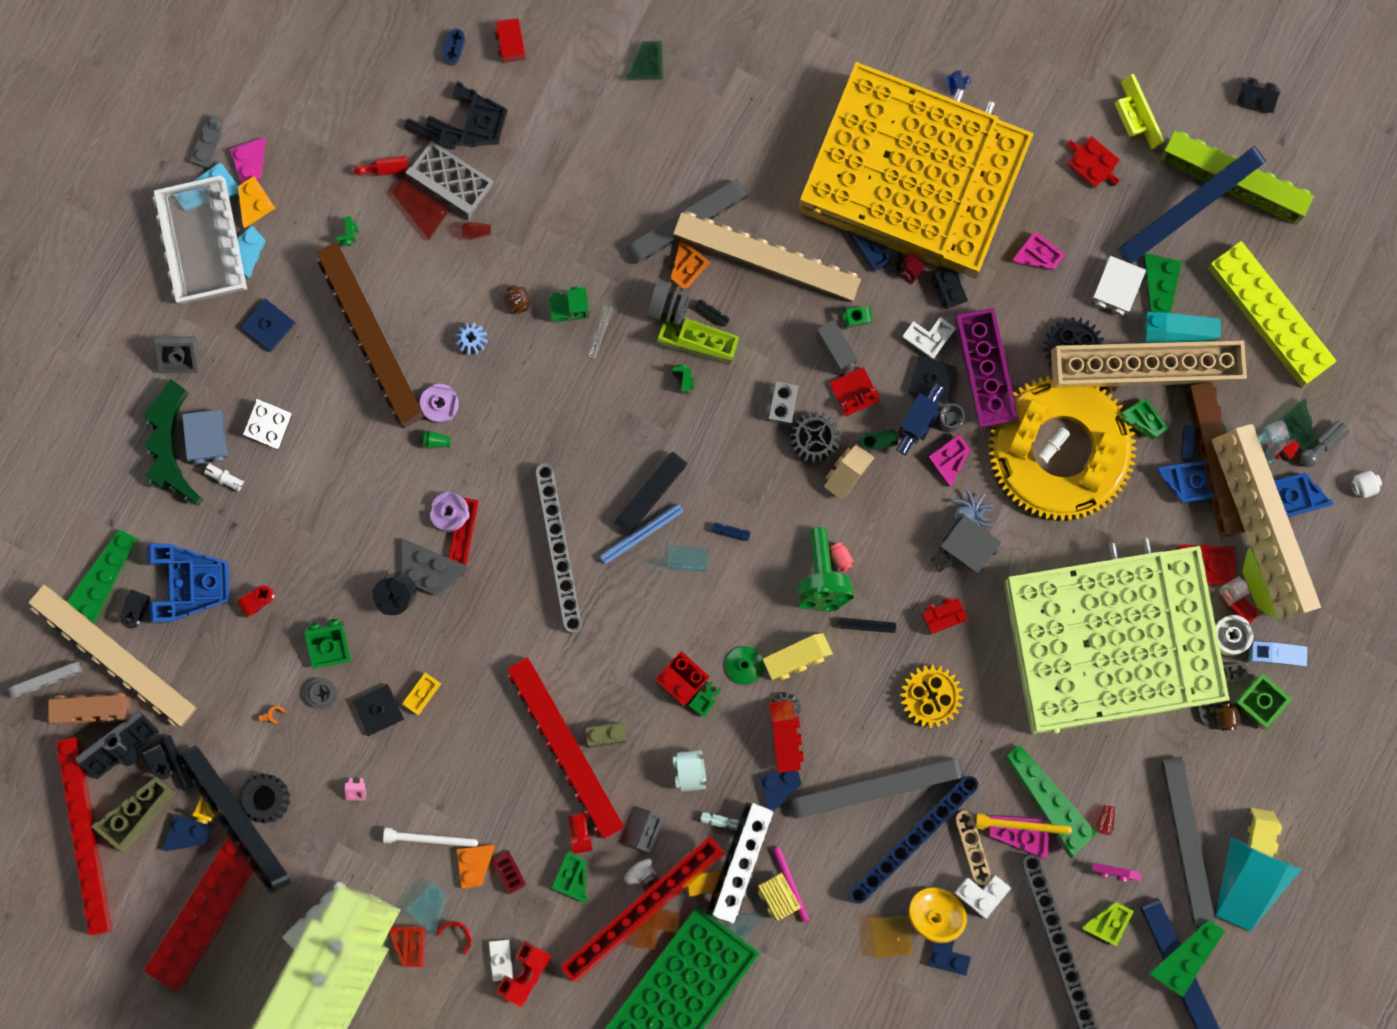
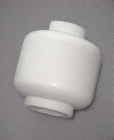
[1351,471,1382,498]

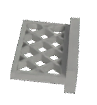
[405,141,494,221]

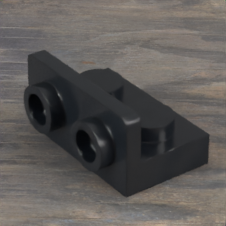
[931,268,968,310]

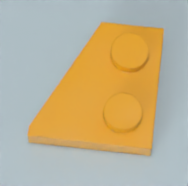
[238,176,275,228]

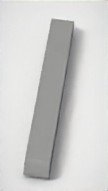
[536,464,582,634]

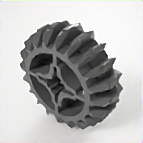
[789,412,841,464]

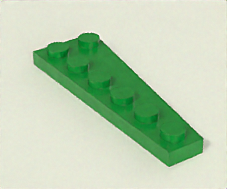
[50,529,138,631]
[1004,744,1097,858]

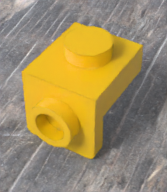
[192,796,216,824]

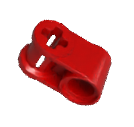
[236,585,275,618]

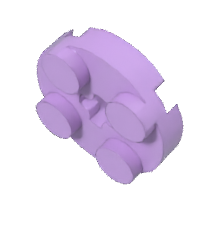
[420,384,459,423]
[430,492,470,532]

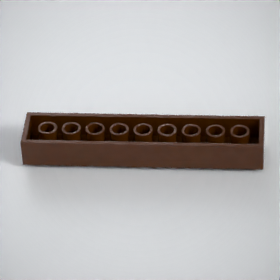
[316,242,425,428]

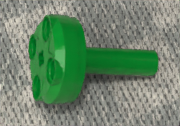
[797,527,854,612]

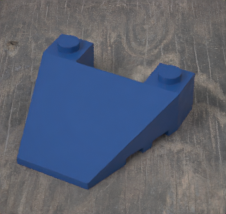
[146,544,230,624]

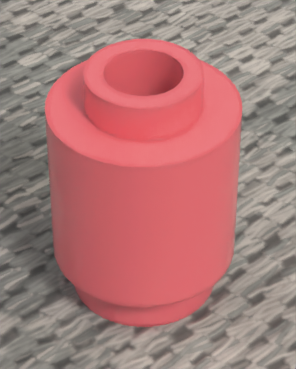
[829,542,854,572]

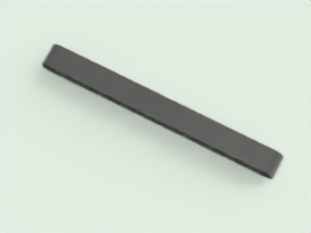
[1021,855,1099,1029]

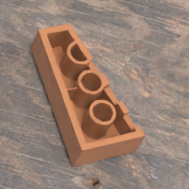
[48,693,131,724]

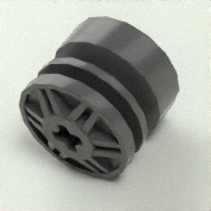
[647,279,690,327]

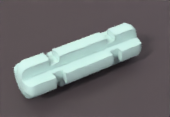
[700,812,739,830]

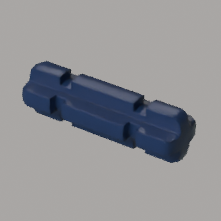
[713,522,751,541]

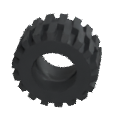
[238,774,290,823]

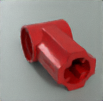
[568,813,593,854]

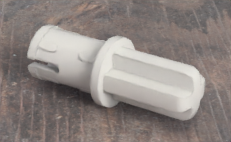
[1037,428,1070,463]

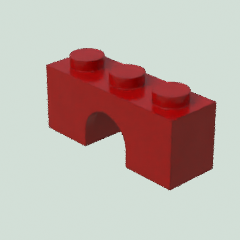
[495,940,551,1008]

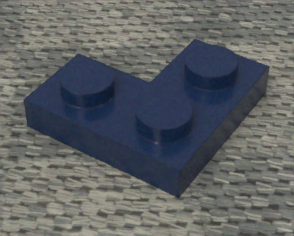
[928,940,971,976]

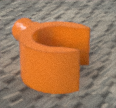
[258,706,287,724]

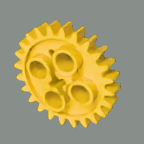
[900,665,964,728]

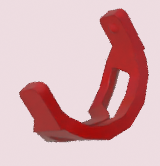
[436,922,472,955]

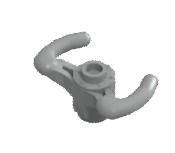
[624,859,658,891]

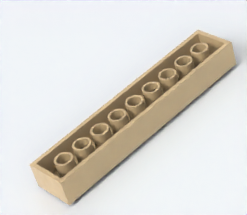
[1051,341,1247,388]
[1212,424,1321,622]

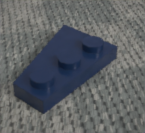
[847,230,891,273]

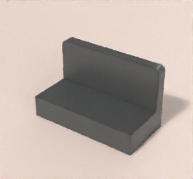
[622,806,664,853]

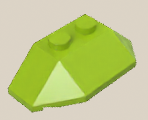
[1242,547,1278,621]

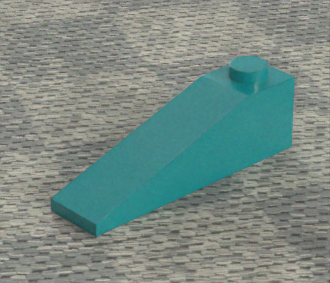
[1143,312,1221,343]

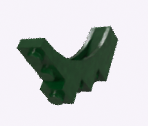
[142,379,204,505]

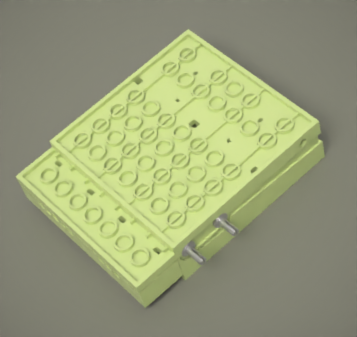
[1003,538,1229,735]
[254,886,401,1029]

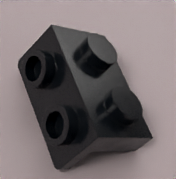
[1236,77,1280,114]

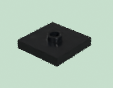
[908,356,956,404]
[353,684,405,736]

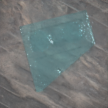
[406,881,447,935]

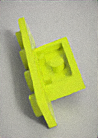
[1114,74,1164,149]

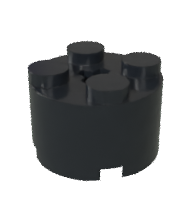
[373,572,417,615]

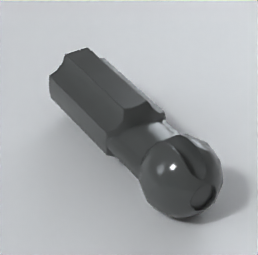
[1300,420,1350,467]

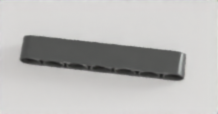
[627,179,748,264]

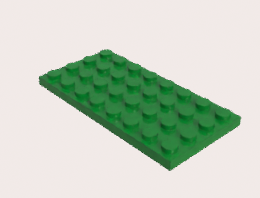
[606,905,760,1029]

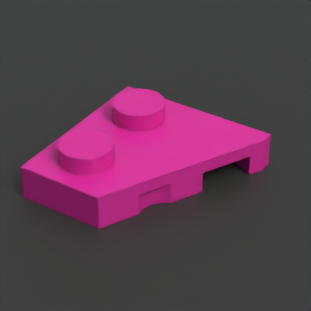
[230,137,266,183]
[1012,231,1065,271]
[928,434,971,487]
[1092,863,1142,882]

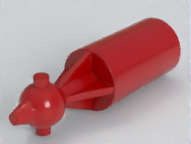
[351,155,409,176]

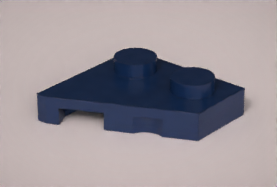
[759,770,802,811]
[163,814,213,852]

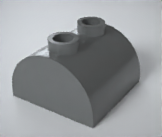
[154,336,199,373]

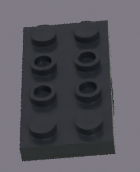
[75,710,159,780]

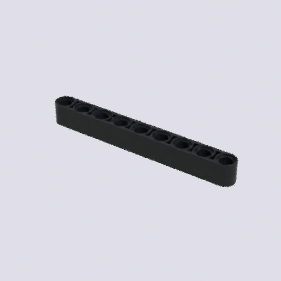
[177,746,290,893]

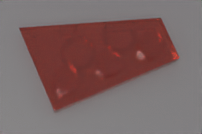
[392,177,451,241]

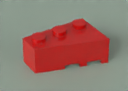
[769,700,804,773]

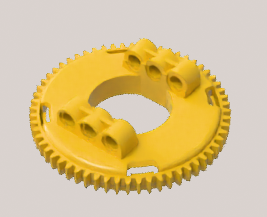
[988,376,1137,521]

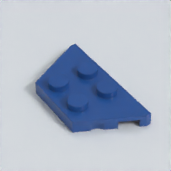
[1156,461,1216,504]
[1274,472,1334,518]

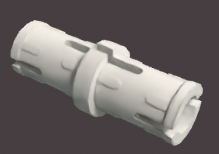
[204,463,244,492]

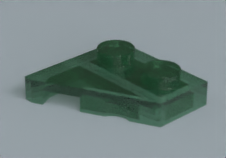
[627,41,663,81]
[1276,399,1317,452]

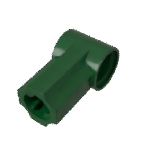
[859,429,898,453]

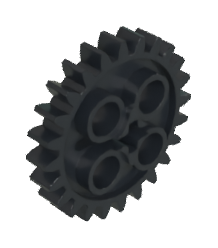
[1043,317,1104,366]

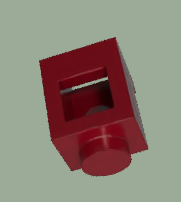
[898,254,926,285]

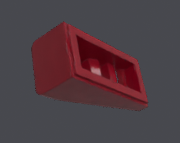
[492,851,527,895]

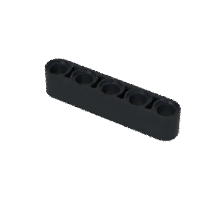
[613,451,688,536]

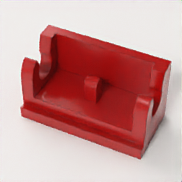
[1218,585,1260,624]

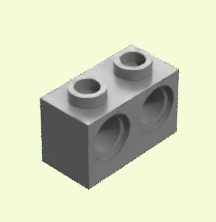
[766,381,799,426]

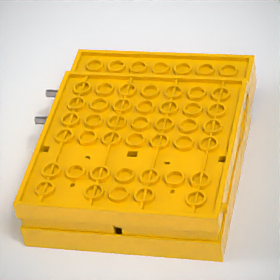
[798,62,1034,279]

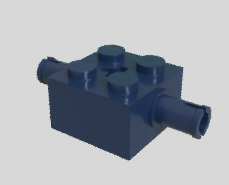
[896,383,944,456]

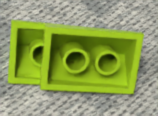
[656,317,739,365]

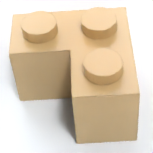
[824,444,875,500]

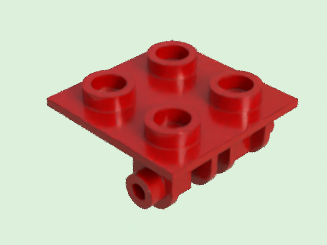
[829,367,880,417]

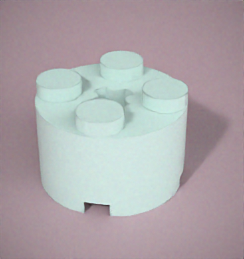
[673,750,706,792]

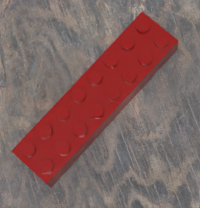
[144,836,255,992]

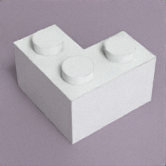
[954,875,1011,919]

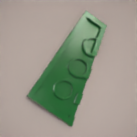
[1149,919,1226,997]

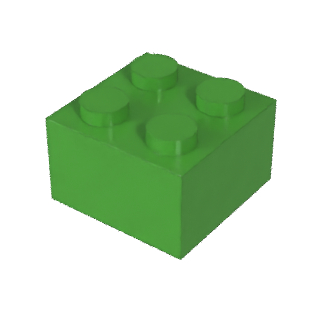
[1233,673,1292,730]

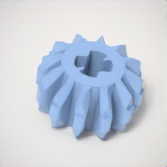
[455,322,488,355]

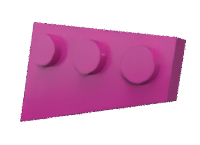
[989,816,1049,859]

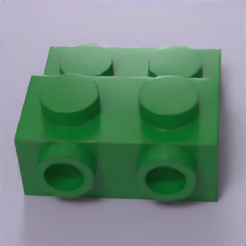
[304,619,351,669]

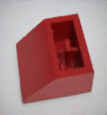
[655,651,710,707]

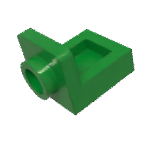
[335,216,359,247]
[672,364,694,395]

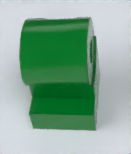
[841,306,873,329]

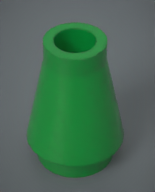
[422,430,451,449]

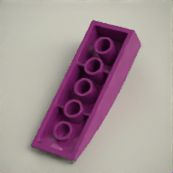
[955,308,1018,428]

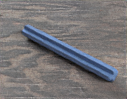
[600,504,683,564]

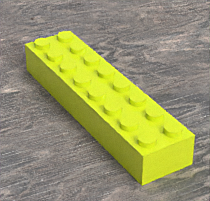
[1207,241,1337,387]

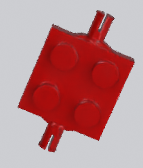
[1066,136,1121,189]

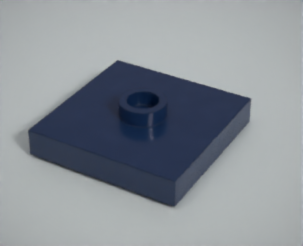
[241,298,295,352]

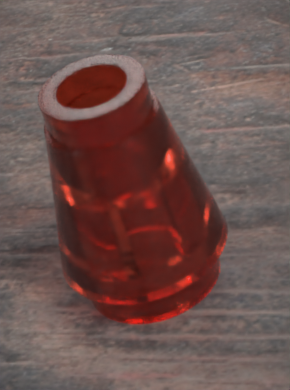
[463,221,491,240]
[1095,805,1115,835]

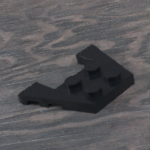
[439,81,508,147]

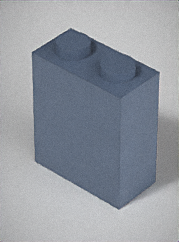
[182,410,229,465]

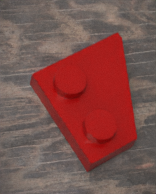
[388,927,425,967]

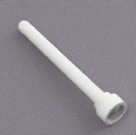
[383,827,478,847]

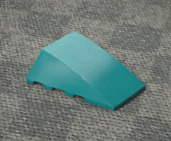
[1215,836,1302,932]

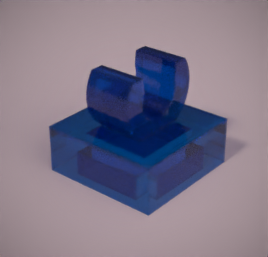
[947,70,971,96]

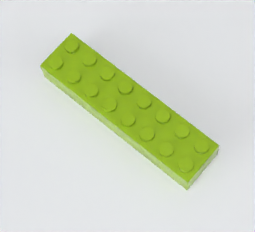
[1159,131,1314,225]

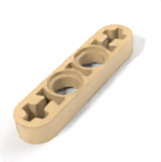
[955,811,991,885]

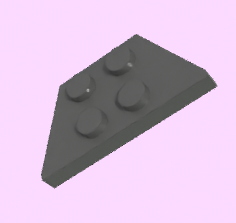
[401,538,470,596]

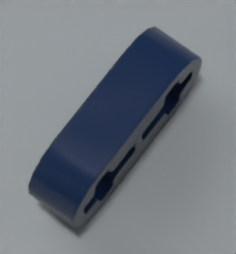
[443,29,465,65]
[1180,425,1195,461]

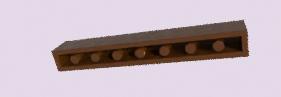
[1185,382,1246,538]

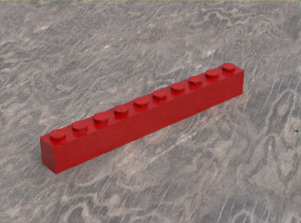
[507,657,625,839]
[56,737,113,936]
[560,836,725,983]

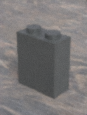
[816,320,857,375]
[938,513,1001,573]

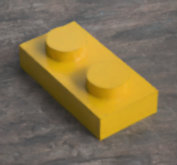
[402,672,441,716]

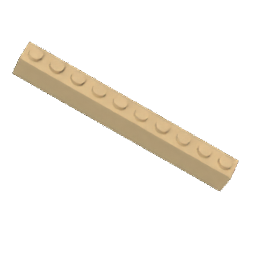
[673,211,861,302]
[28,585,197,727]

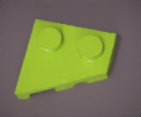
[1082,902,1134,946]

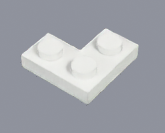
[902,317,956,359]

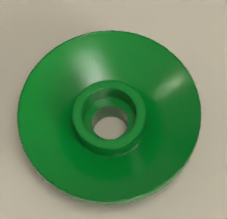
[725,646,764,685]

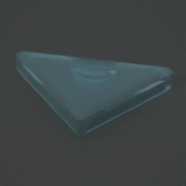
[729,914,765,940]

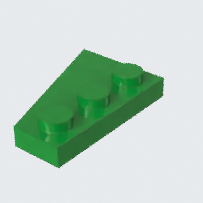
[1144,253,1182,313]

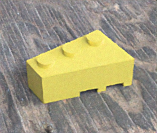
[763,633,833,682]
[1248,808,1282,857]

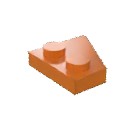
[671,240,710,291]
[457,845,495,889]

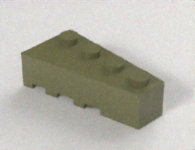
[91,777,177,853]

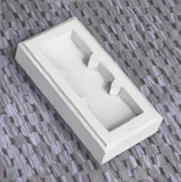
[489,940,513,981]

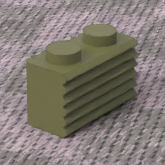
[586,722,627,748]

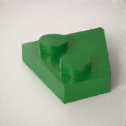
[1119,398,1168,440]
[551,852,587,903]

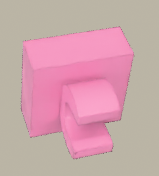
[345,778,366,801]

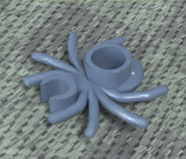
[952,489,994,527]

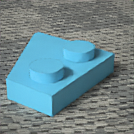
[237,226,266,279]

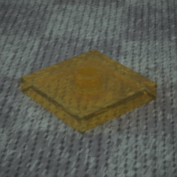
[870,915,914,958]

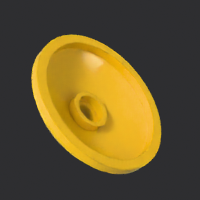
[909,888,967,943]

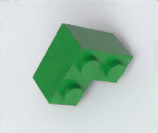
[549,286,590,323]

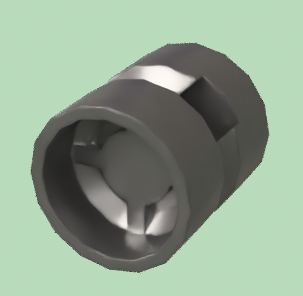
[938,404,965,433]

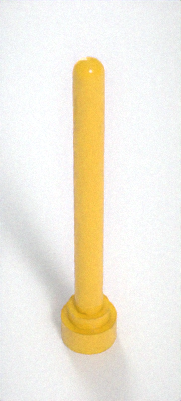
[976,813,1072,834]

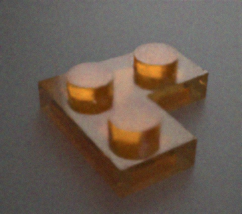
[636,910,680,950]

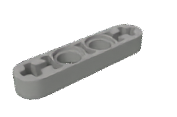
[8,662,83,698]

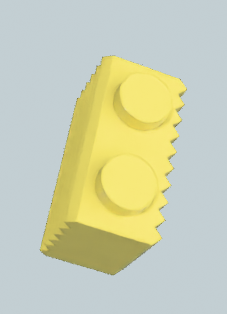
[758,873,801,921]

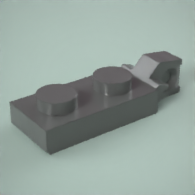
[190,114,222,169]

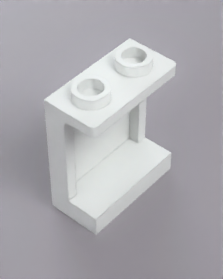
[1091,256,1146,316]

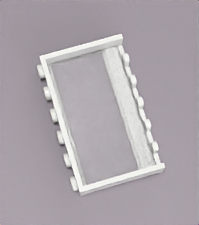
[153,175,247,304]

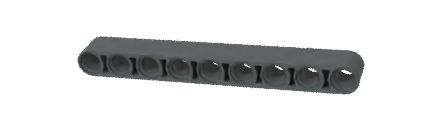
[1161,757,1215,931]
[791,758,964,819]

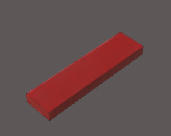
[448,497,479,576]

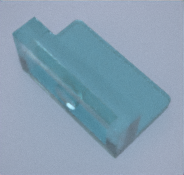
[668,546,708,572]

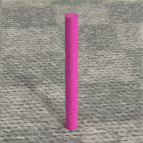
[773,847,810,923]

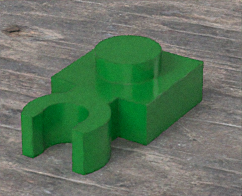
[689,681,721,718]

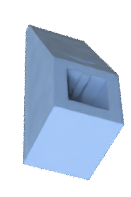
[1248,641,1307,666]

